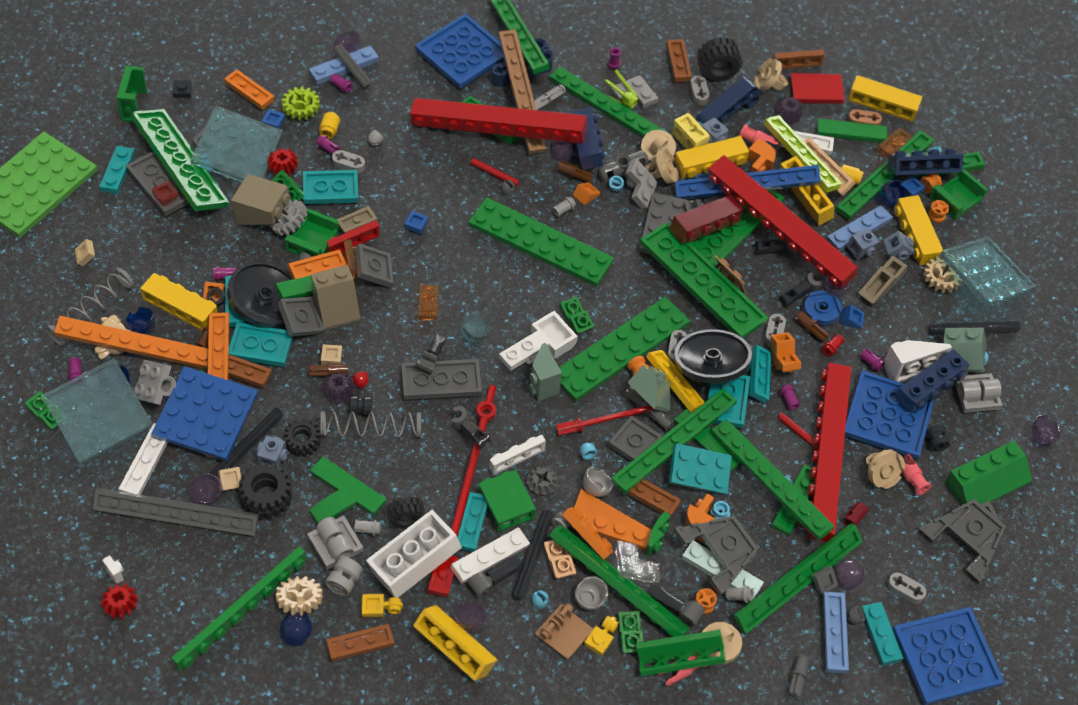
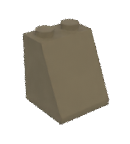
[231,174,291,225]
[311,265,361,330]

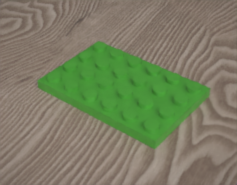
[0,132,98,238]

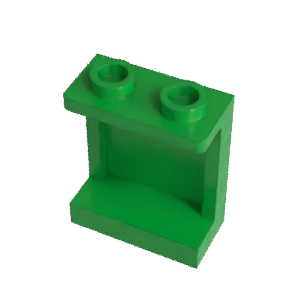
[116,66,148,123]
[929,169,988,220]
[285,208,339,257]
[478,470,536,532]

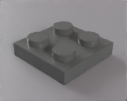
[355,244,394,287]
[277,297,325,337]
[608,415,663,461]

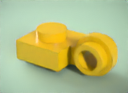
[362,594,403,617]
[584,616,619,657]

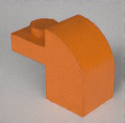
[747,138,775,173]
[771,332,801,372]
[685,494,715,545]

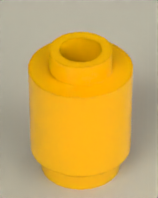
[319,112,340,139]
[840,164,863,186]

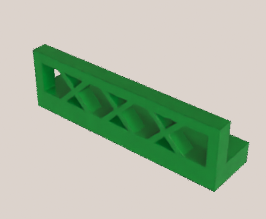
[636,629,726,676]

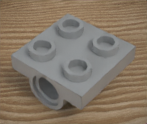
[133,360,176,405]
[954,373,1003,413]
[307,516,364,569]

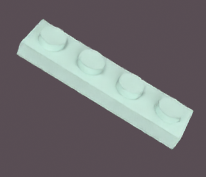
[682,541,764,600]

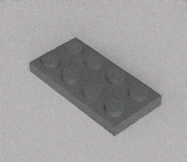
[126,151,189,216]
[639,192,688,255]
[402,359,482,400]

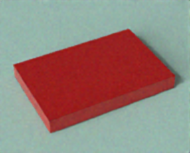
[790,73,845,104]

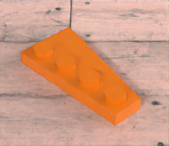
[570,489,652,551]

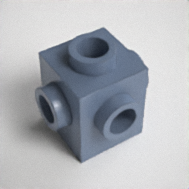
[701,117,729,144]
[846,228,879,259]
[884,231,915,261]
[257,435,288,468]

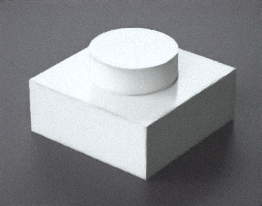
[103,555,124,584]

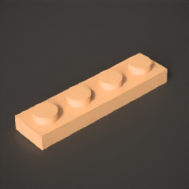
[804,137,855,195]

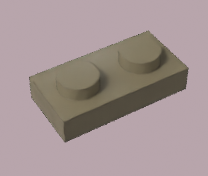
[337,206,378,234]

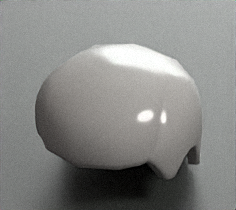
[582,466,613,497]
[574,576,608,610]

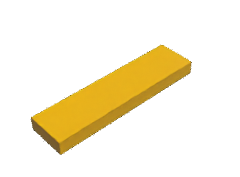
[646,350,705,413]

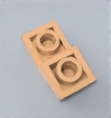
[543,540,576,579]

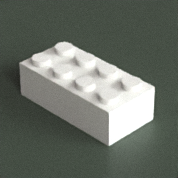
[366,510,462,598]

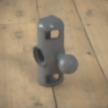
[597,150,649,189]

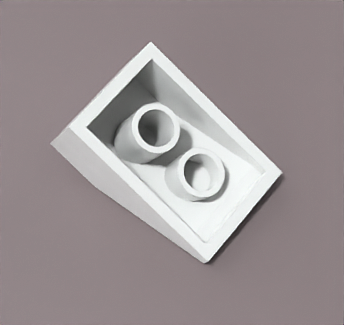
[883,340,952,382]

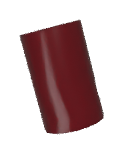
[843,502,869,526]

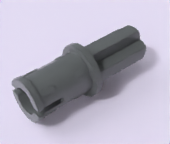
[788,655,810,697]

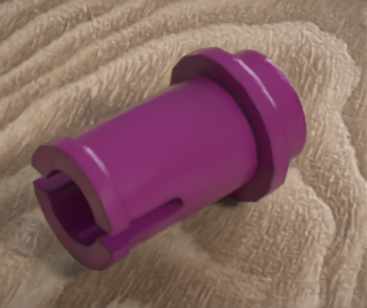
[607,47,621,69]
[330,73,352,93]
[316,135,340,155]
[213,266,236,281]
[860,348,885,371]
[68,358,84,384]
[780,385,800,410]

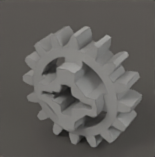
[270,199,308,236]

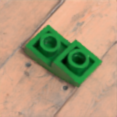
[272,170,305,202]
[559,296,594,334]
[24,391,68,431]
[309,486,356,524]
[646,511,671,556]
[617,611,643,653]

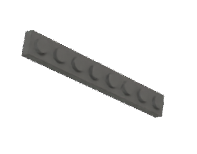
[93,488,259,536]

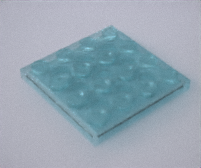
[190,105,283,182]
[939,236,1037,307]
[41,358,153,464]

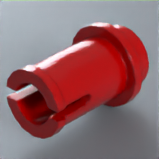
[822,334,844,356]

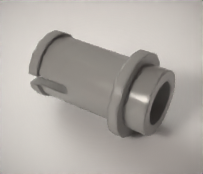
[552,197,576,217]
[354,519,381,536]
[726,586,754,603]

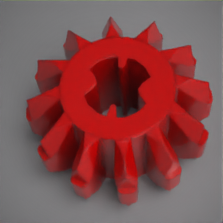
[267,147,298,177]
[101,583,138,620]

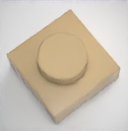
[75,239,95,266]
[321,344,342,365]
[218,467,242,491]

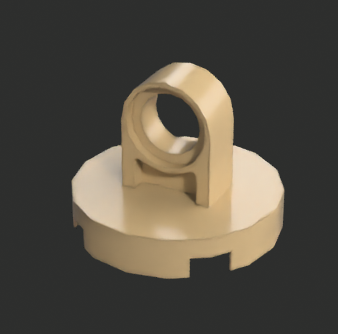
[754,58,788,91]
[641,130,676,163]
[645,148,678,184]
[866,450,905,489]
[703,622,742,664]

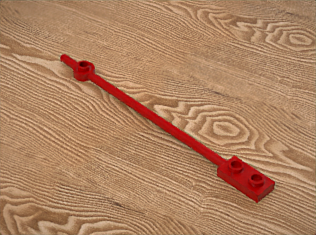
[428,385,496,597]

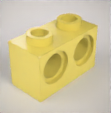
[672,113,710,149]

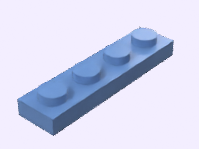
[309,45,379,85]
[826,206,893,251]
[823,592,849,674]

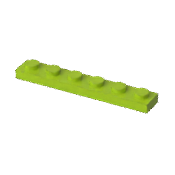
[764,115,842,193]

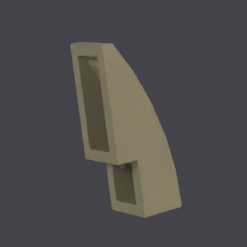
[858,255,907,305]

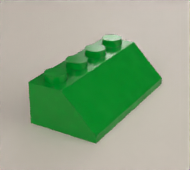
[945,441,1032,505]

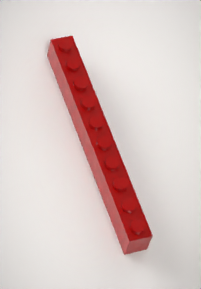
[410,98,588,143]
[708,155,858,289]
[804,363,851,542]

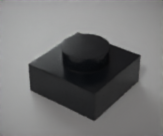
[173,80,192,98]

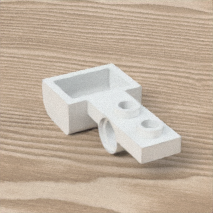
[499,311,578,371]

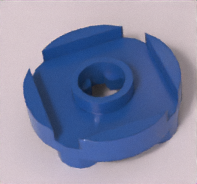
[803,291,842,325]

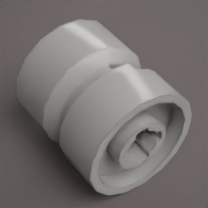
[325,557,363,597]

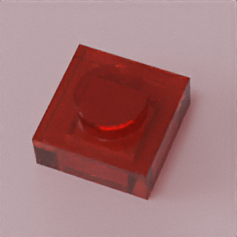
[152,181,178,205]

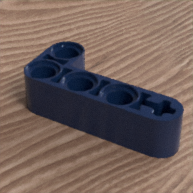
[491,38,554,87]
[696,76,760,124]

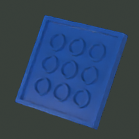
[415,13,504,89]
[151,366,259,461]
[845,370,934,460]
[892,607,1004,705]

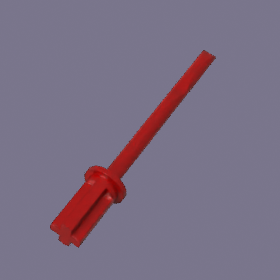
[556,405,653,436]

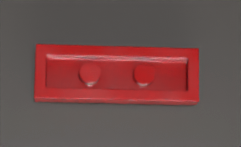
[327,220,380,253]

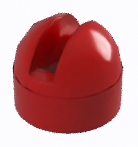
[352,372,369,388]

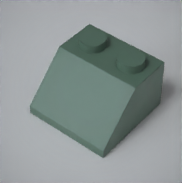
[944,328,987,372]
[529,343,562,401]
[628,365,670,413]

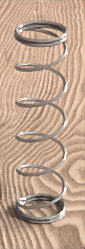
[46,268,134,345]
[320,411,421,438]

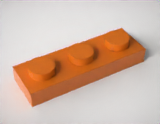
[224,69,275,110]
[287,250,347,279]
[562,507,614,560]

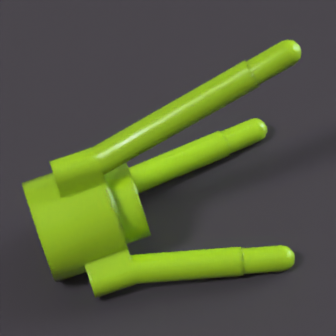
[605,70,639,109]

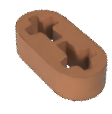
[848,110,882,125]

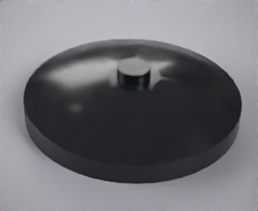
[227,261,301,328]
[674,329,752,384]

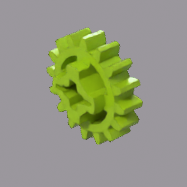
[282,86,320,120]

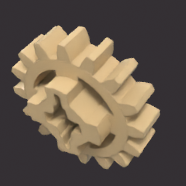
[923,256,965,293]
[276,576,322,616]

